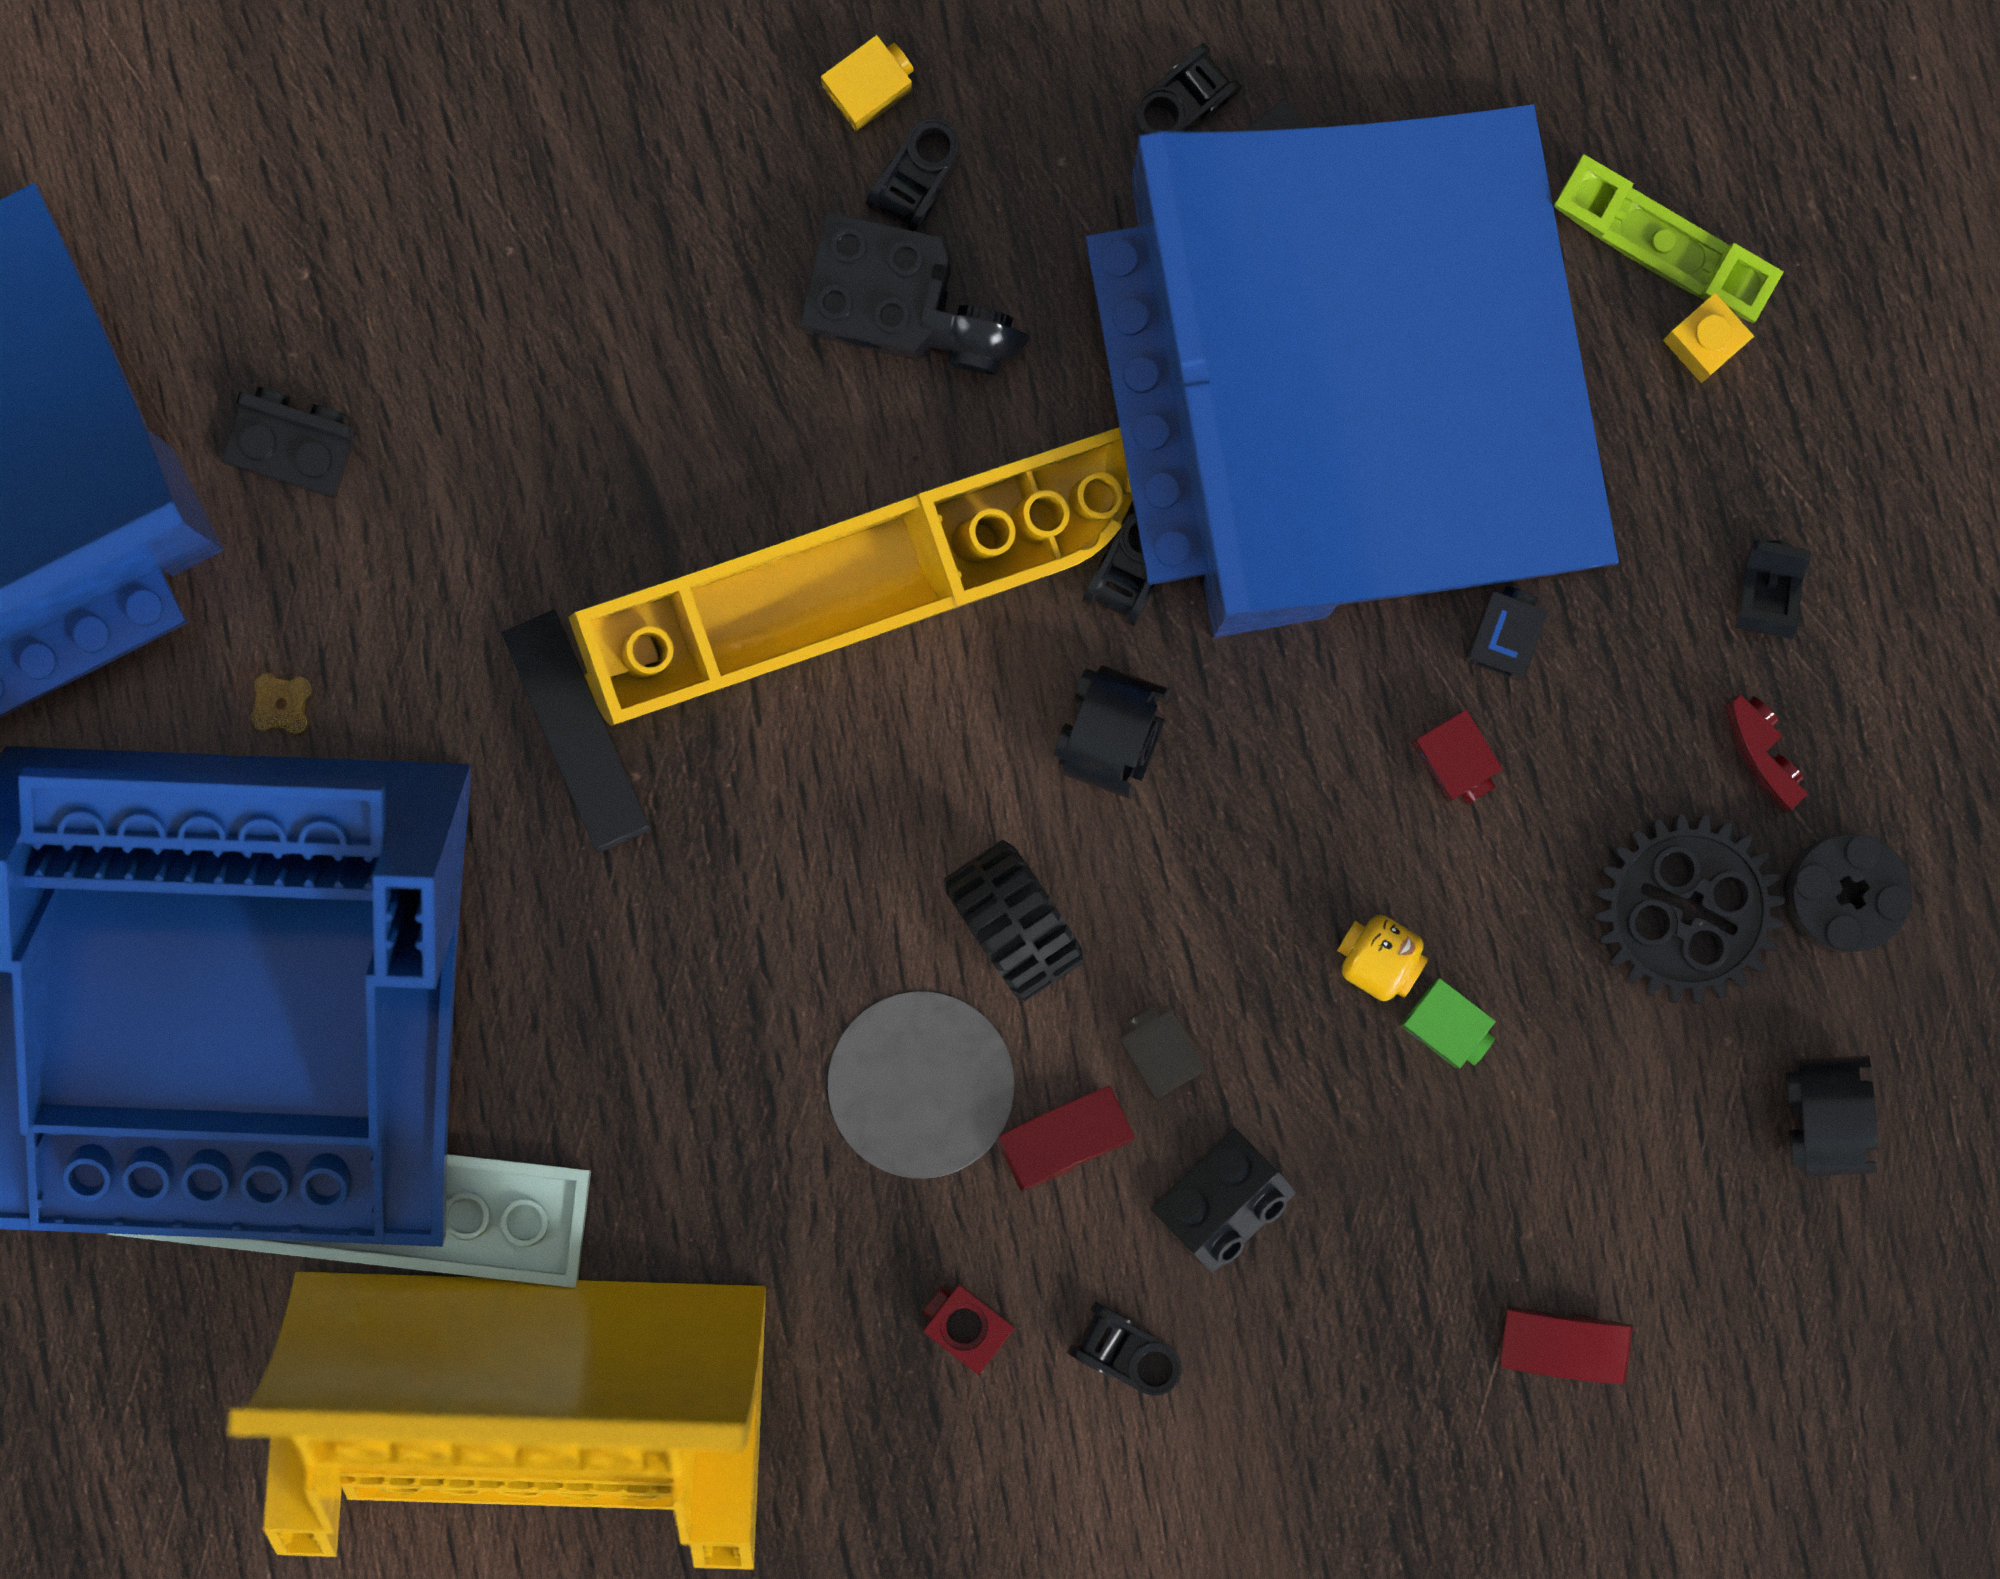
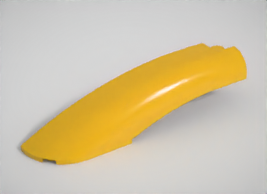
[568,427,1133,726]

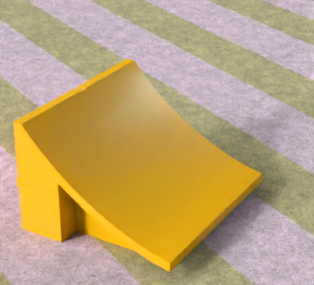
[229,1272,766,1570]

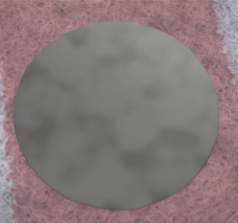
[828,991,1015,1179]

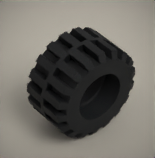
[944,839,1084,1002]

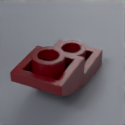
[1725,694,1808,813]
[996,1085,1135,1192]
[1500,1307,1633,1384]

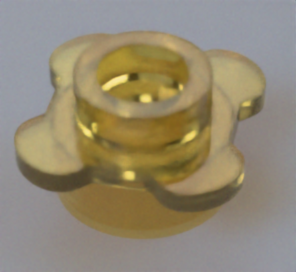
[250,673,312,734]

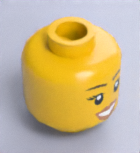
[1337,914,1428,1001]

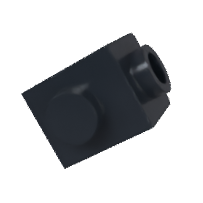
[1735,540,1811,639]

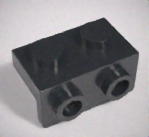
[1151,1128,1295,1273]

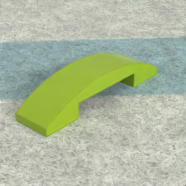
[1553,154,1783,323]

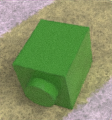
[1400,978,1496,1068]

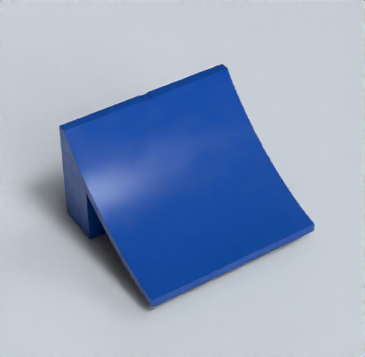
[1085,104,1619,638]
[0,183,224,718]
[0,746,471,1247]

